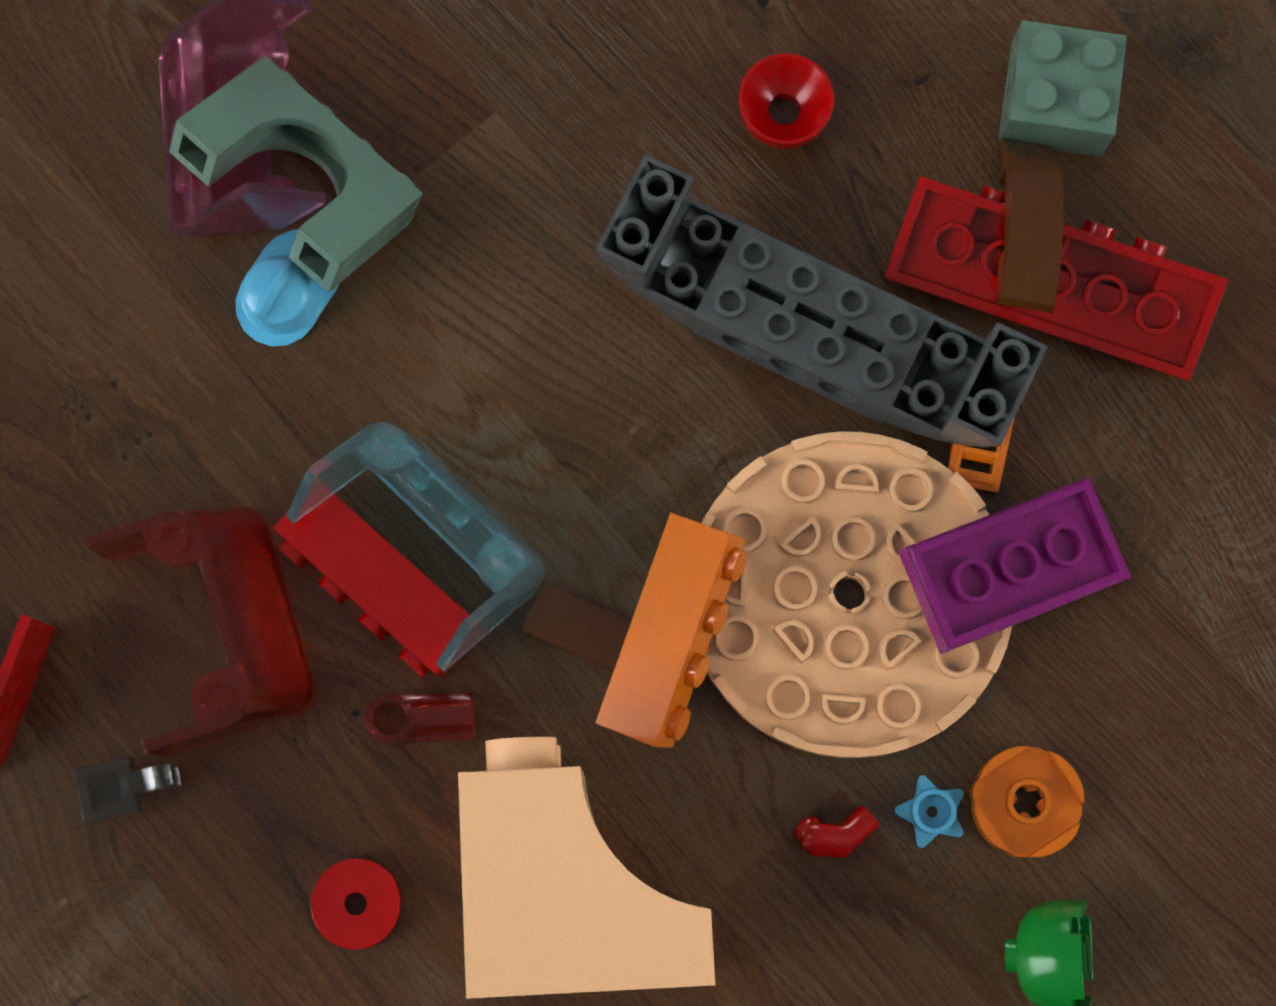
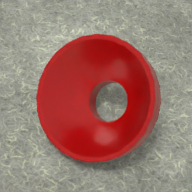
[738,53,834,149]

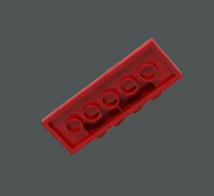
[884,175,1229,381]

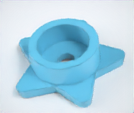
[895,775,964,848]

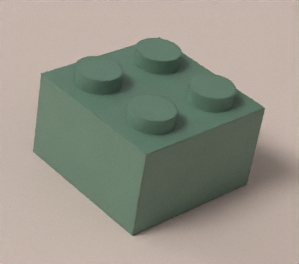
[998,20,1127,157]

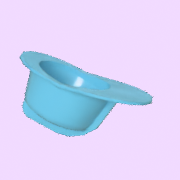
[235,230,339,347]

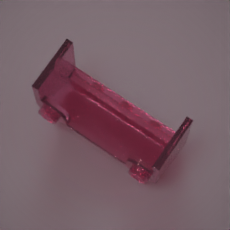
[159,0,326,237]

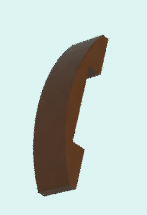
[998,138,1064,313]

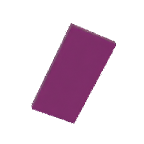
[898,477,1131,654]

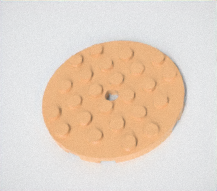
[702,431,1012,759]

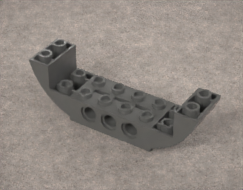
[595,154,1048,447]

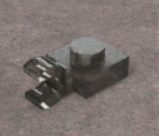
[73,756,182,825]

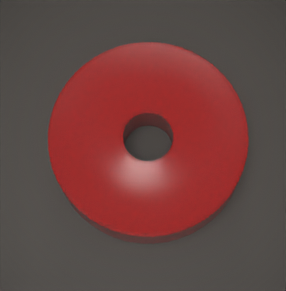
[311,858,403,950]

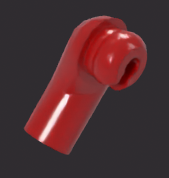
[795,805,880,858]

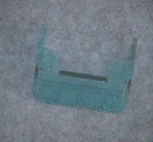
[286,422,546,671]

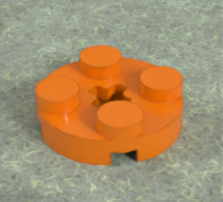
[969,746,1084,858]

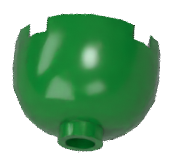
[1005,900,1093,1006]

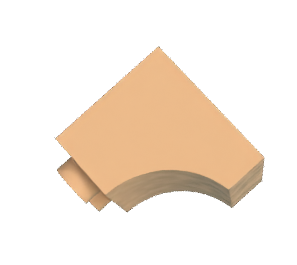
[458,737,715,999]

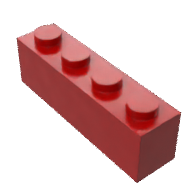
[273,480,484,679]

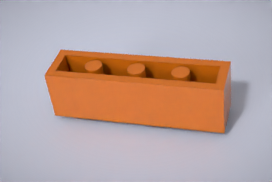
[595,512,747,748]

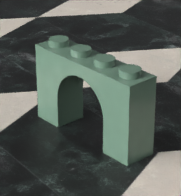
[169,55,423,293]

